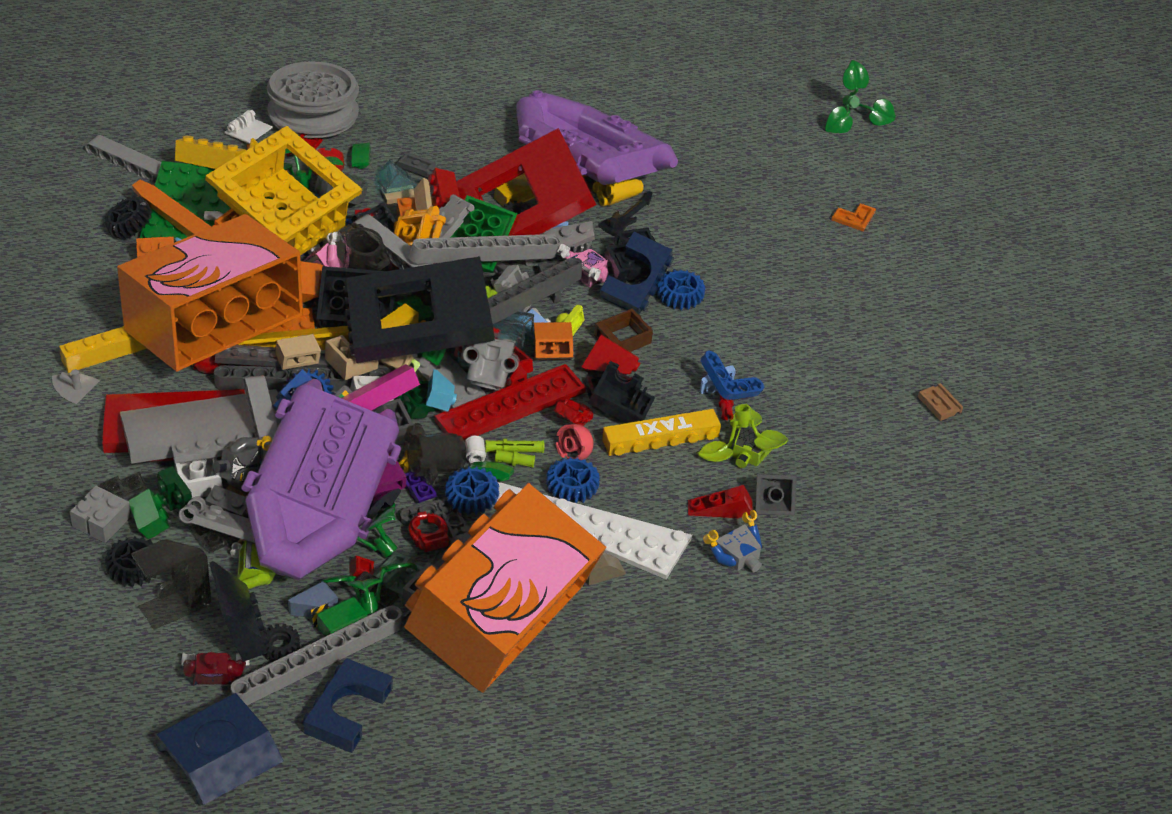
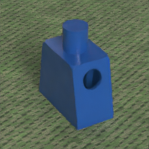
[272,369,312,411]

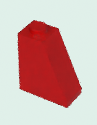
[582,334,641,374]

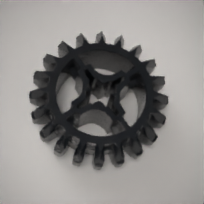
[104,196,152,240]
[105,536,163,587]

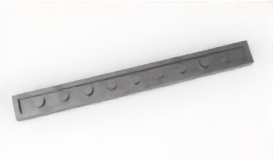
[215,345,395,373]

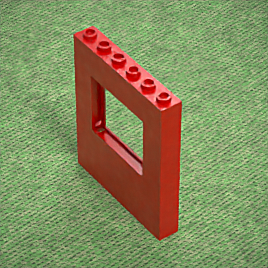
[456,128,597,236]

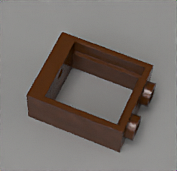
[594,309,653,352]

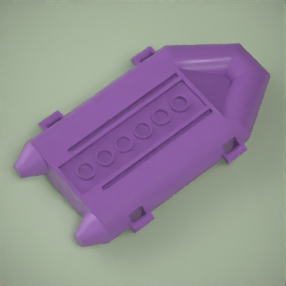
[516,90,678,185]
[242,379,401,580]

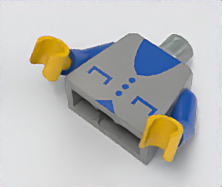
[703,510,762,572]

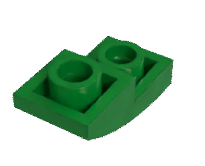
[352,142,371,169]
[470,461,514,482]

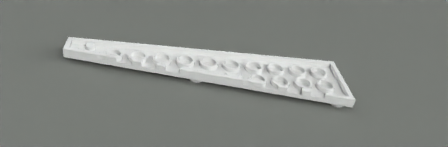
[471,482,692,579]

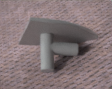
[52,369,100,404]

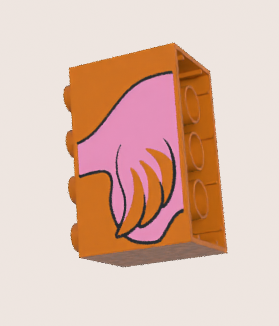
[117,214,303,372]
[404,483,607,693]

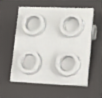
[225,110,273,144]

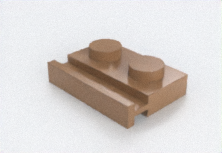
[918,383,963,421]

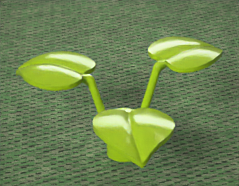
[698,403,788,462]

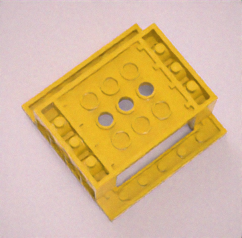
[205,126,362,256]

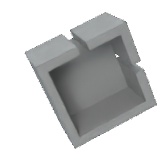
[70,486,131,543]

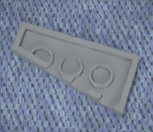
[525,221,595,266]

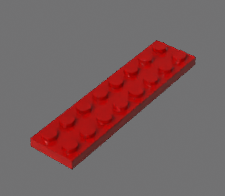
[435,364,586,445]

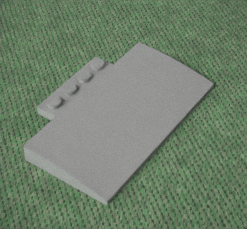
[120,389,286,464]

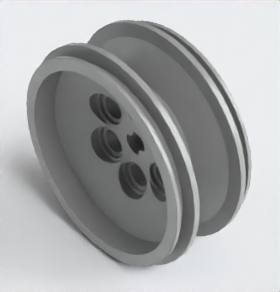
[267,61,359,138]

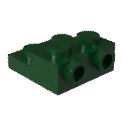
[394,381,444,419]
[157,466,194,519]

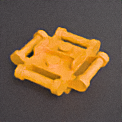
[392,206,446,268]

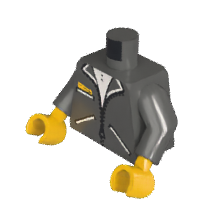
[213,436,272,493]

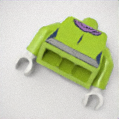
[230,540,281,589]

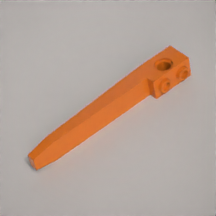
[132,180,216,237]

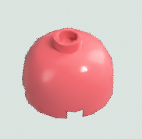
[556,424,593,460]

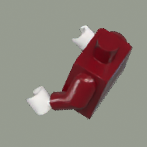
[181,652,250,686]

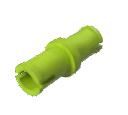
[495,449,535,468]

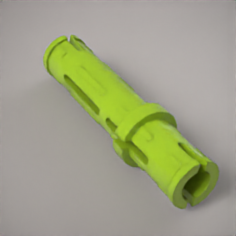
[485,439,544,453]

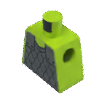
[732,426,772,468]

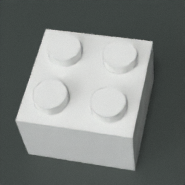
[175,457,223,498]

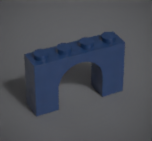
[600,232,674,314]
[302,658,393,753]

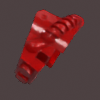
[554,398,593,426]
[408,511,449,552]

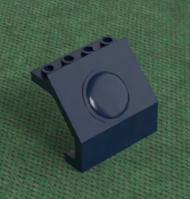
[156,693,284,806]

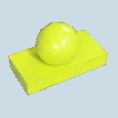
[556,305,585,335]

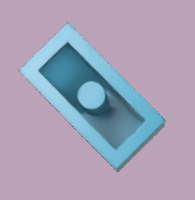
[426,369,457,411]

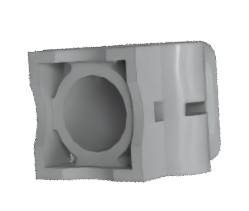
[463,339,520,390]

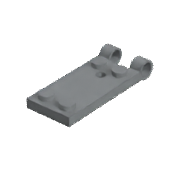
[410,352,486,409]
[179,496,255,543]

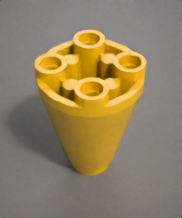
[593,178,643,206]

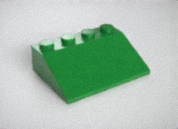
[450,195,517,273]

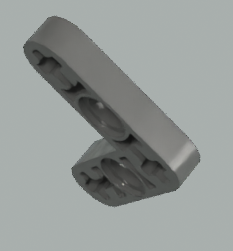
[400,498,469,538]

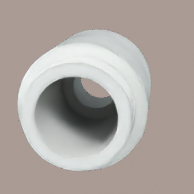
[465,435,486,464]

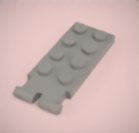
[433,195,474,238]

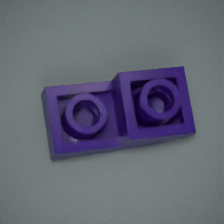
[405,469,437,503]

